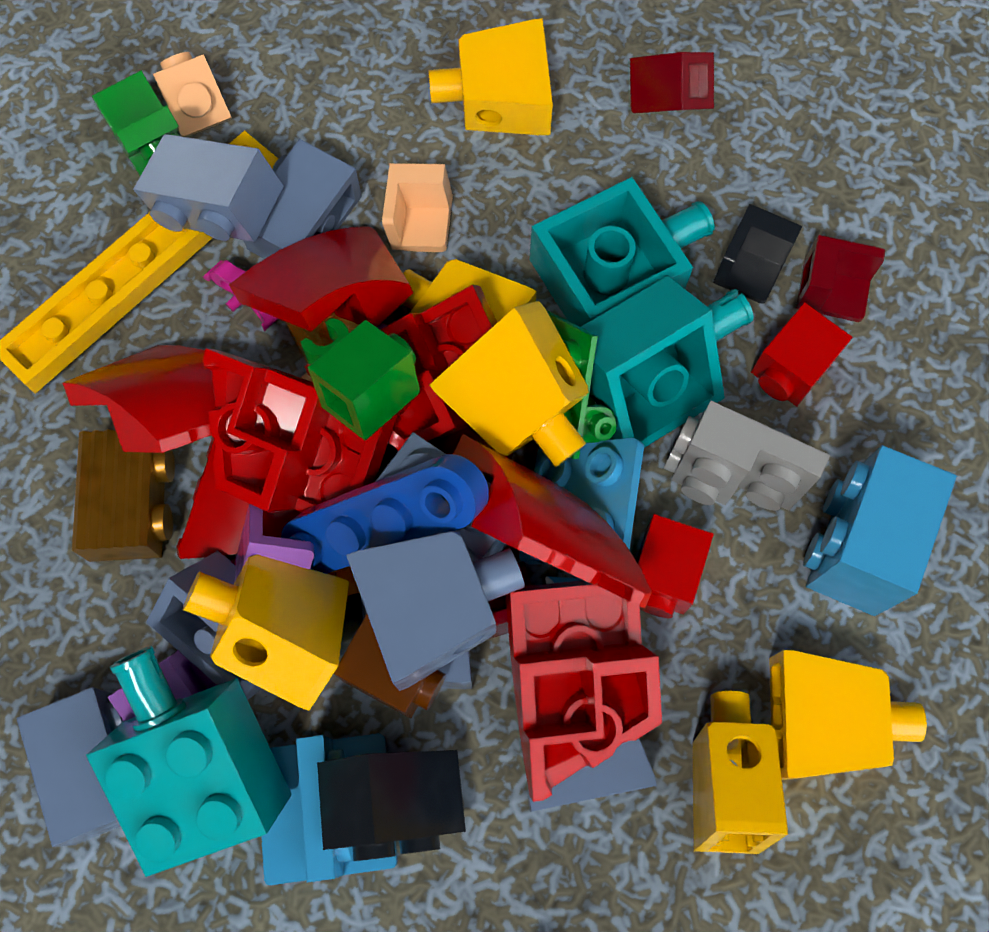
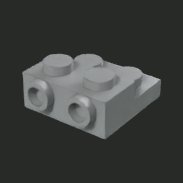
[664,401,830,511]

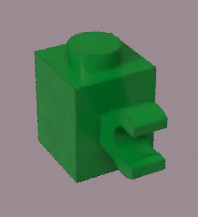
[301,318,420,441]

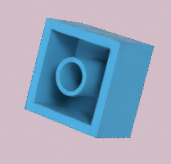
[803,445,957,616]

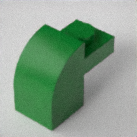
[92,70,180,176]

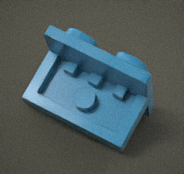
[519,438,644,564]
[261,733,398,885]

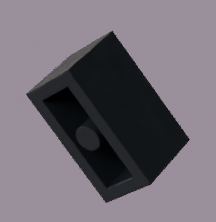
[317,750,466,861]

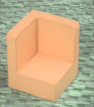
[382,163,453,252]

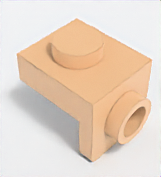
[153,52,232,137]

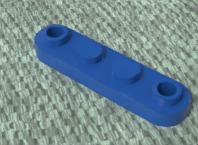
[281,454,489,574]

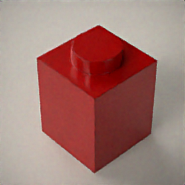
[751,302,853,407]
[636,514,714,618]

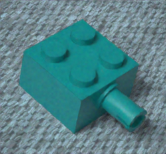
[530,177,715,327]
[581,276,754,448]
[86,646,292,877]

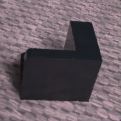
[713,204,802,304]

